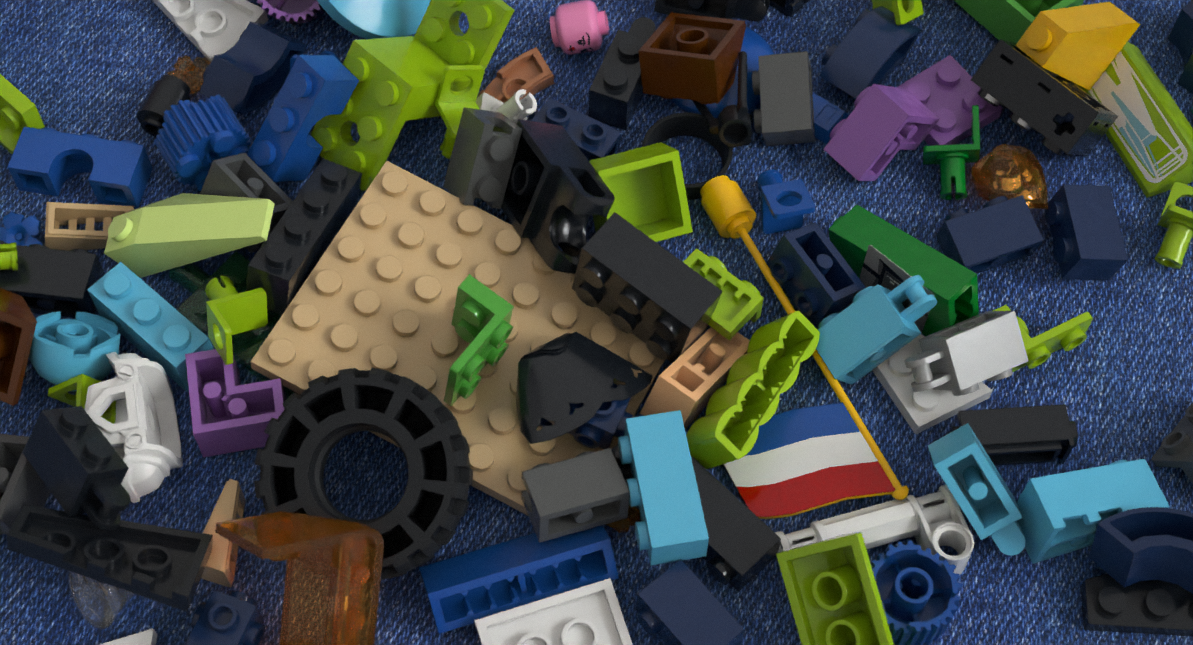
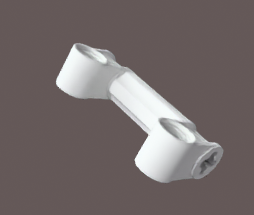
[774,485,974,575]

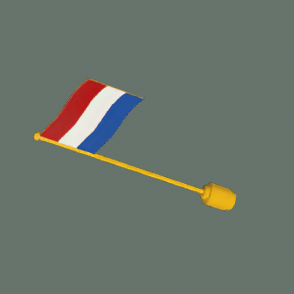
[700,175,909,519]

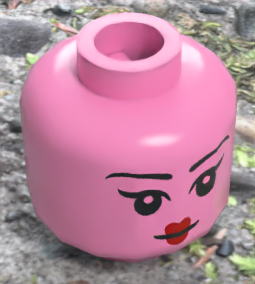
[550,0,609,55]

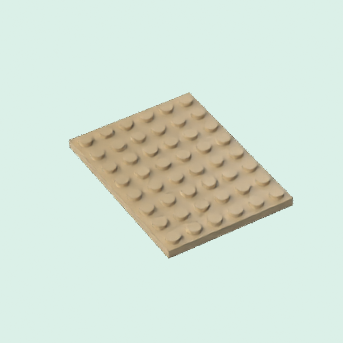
[251,161,666,516]

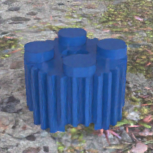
[154,94,251,191]
[871,540,962,645]

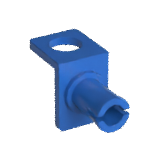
[757,169,815,234]

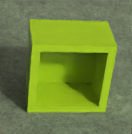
[589,142,693,242]

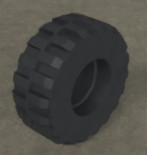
[254,368,473,582]

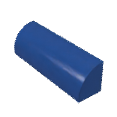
[419,525,619,634]

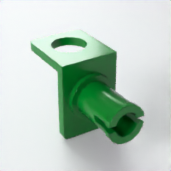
[923,105,980,200]

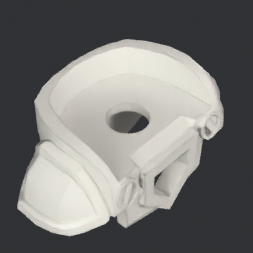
[84,352,183,503]

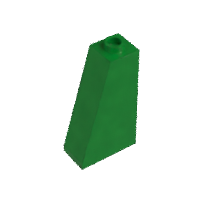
[828,205,979,337]

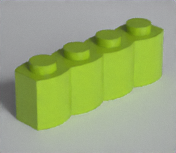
[686,310,820,470]

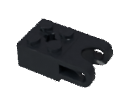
[501,119,615,274]

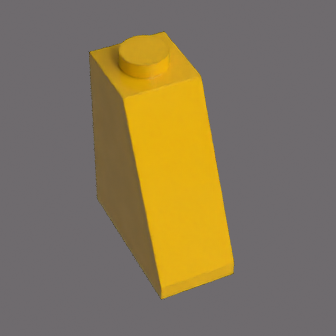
[1015,2,1141,91]

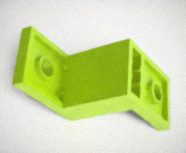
[311,0,515,191]

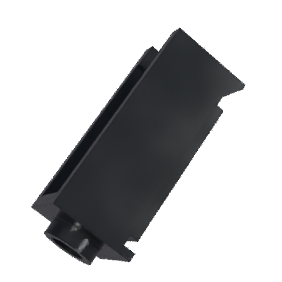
[950,404,1078,466]

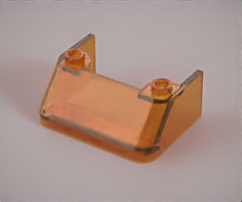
[215,511,384,645]

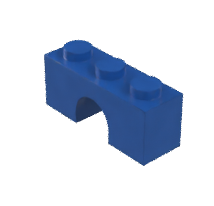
[247,55,359,182]
[7,127,153,209]

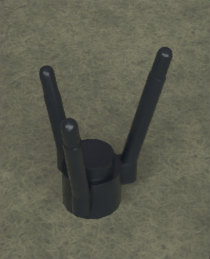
[692,51,752,147]

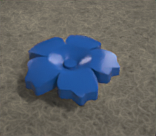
[0,212,45,246]

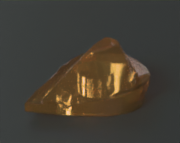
[972,144,1048,209]

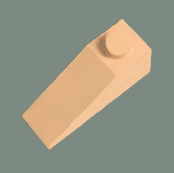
[640,327,750,429]

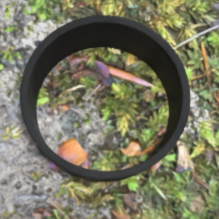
[642,112,733,200]

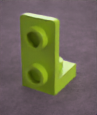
[993,304,1093,372]

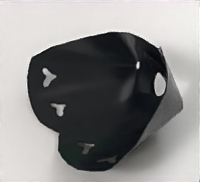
[516,332,653,444]

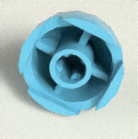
[29,311,120,392]

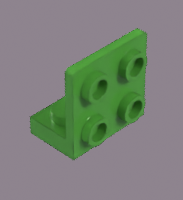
[444,274,514,406]

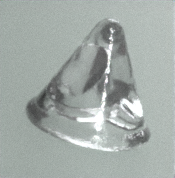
[68,571,134,629]

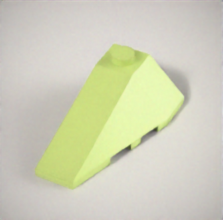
[104,193,275,278]

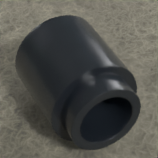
[137,75,191,137]

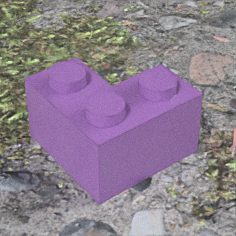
[823,84,940,181]
[185,349,287,457]

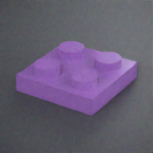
[897,55,1003,146]

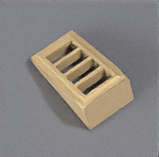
[45,202,134,251]
[201,479,245,587]

